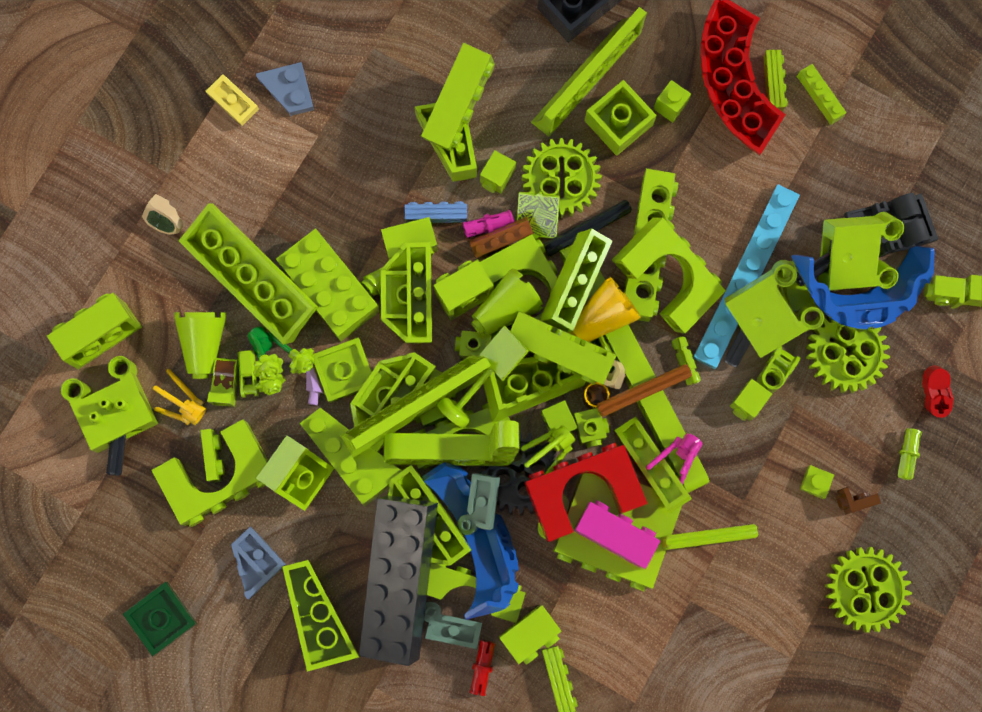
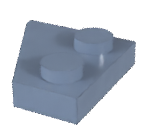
[256,62,314,116]
[231,527,287,600]

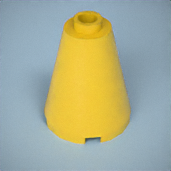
[568,277,641,342]

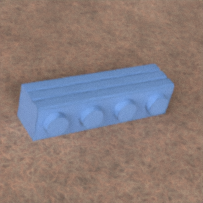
[405,201,467,223]

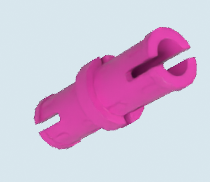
[462,210,514,238]

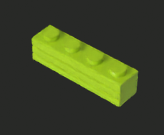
[763,50,788,112]
[797,64,847,125]
[542,646,578,712]

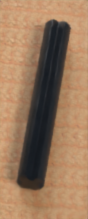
[543,200,632,256]

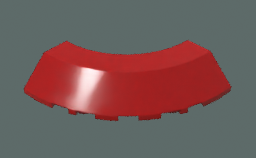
[700,0,786,156]

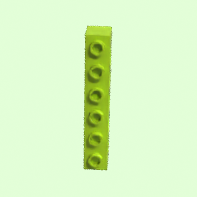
[624,168,678,322]

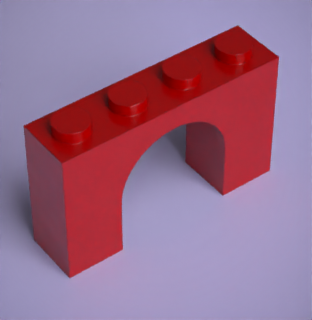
[525,443,648,542]

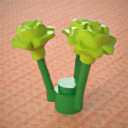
[247,326,315,395]

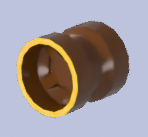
[582,382,610,410]

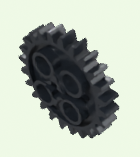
[479,432,561,516]

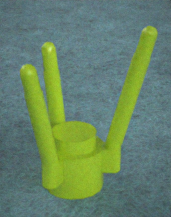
[521,425,575,474]

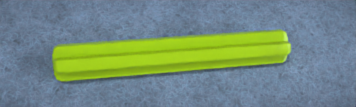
[662,524,758,550]

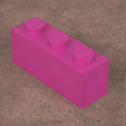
[573,500,660,569]

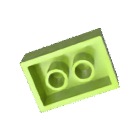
[47,292,142,370]

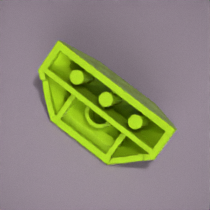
[381,242,432,343]
[350,352,436,452]
[388,465,472,566]

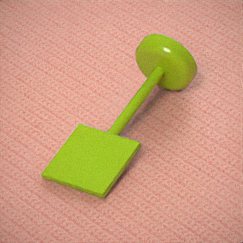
[437,326,529,428]

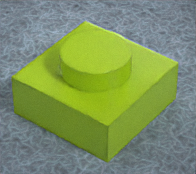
[799,465,834,499]

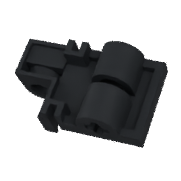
[844,193,938,258]

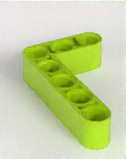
[384,421,519,466]

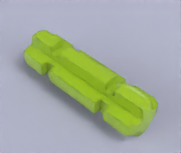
[672,337,701,385]

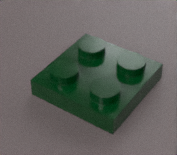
[123,582,198,657]

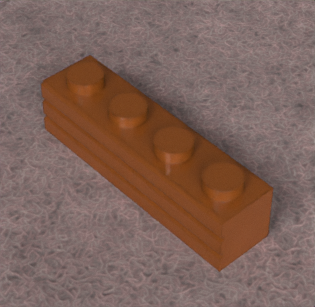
[469,217,534,258]

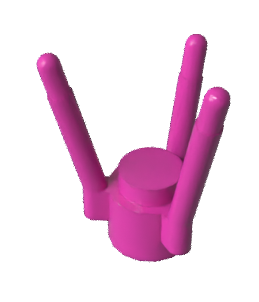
[646,433,703,485]

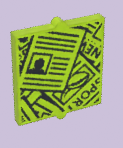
[517,191,560,239]

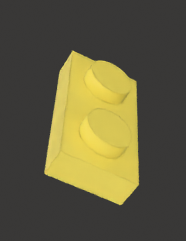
[206,74,259,126]

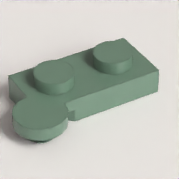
[458,473,500,535]
[424,602,482,649]

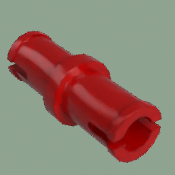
[469,640,496,696]

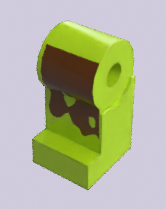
[207,358,238,407]

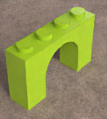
[612,218,726,333]
[480,234,558,353]
[151,419,268,527]

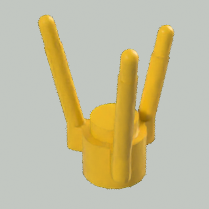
[153,369,206,425]

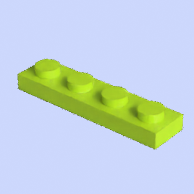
[615,416,692,513]

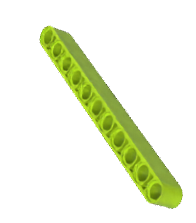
[560,245,709,493]

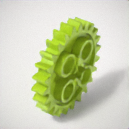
[522,138,602,218]
[806,317,890,393]
[825,547,912,632]

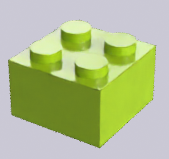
[584,80,657,156]
[434,260,494,321]
[256,435,335,511]
[499,605,562,665]

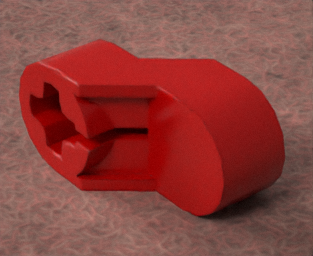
[922,365,954,418]

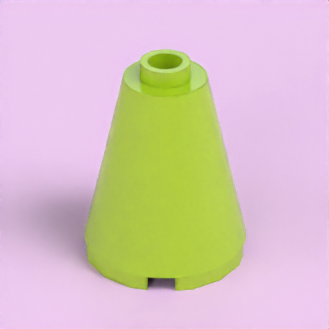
[471,268,543,336]
[174,312,226,379]

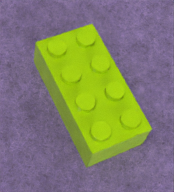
[276,228,380,342]

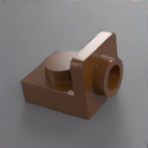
[836,487,881,515]

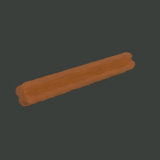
[597,364,692,417]

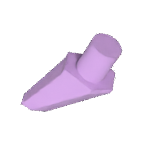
[306,368,325,406]

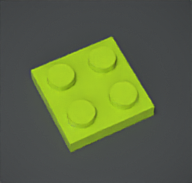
[314,337,372,403]

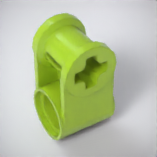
[756,346,801,393]

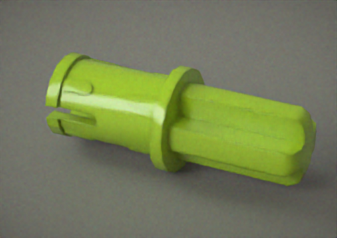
[898,428,922,480]

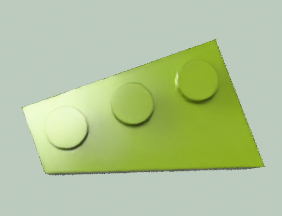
[415,103,477,182]

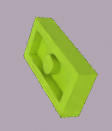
[201,429,225,483]

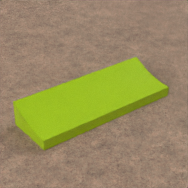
[531,7,647,137]
[179,203,318,345]
[341,355,491,458]

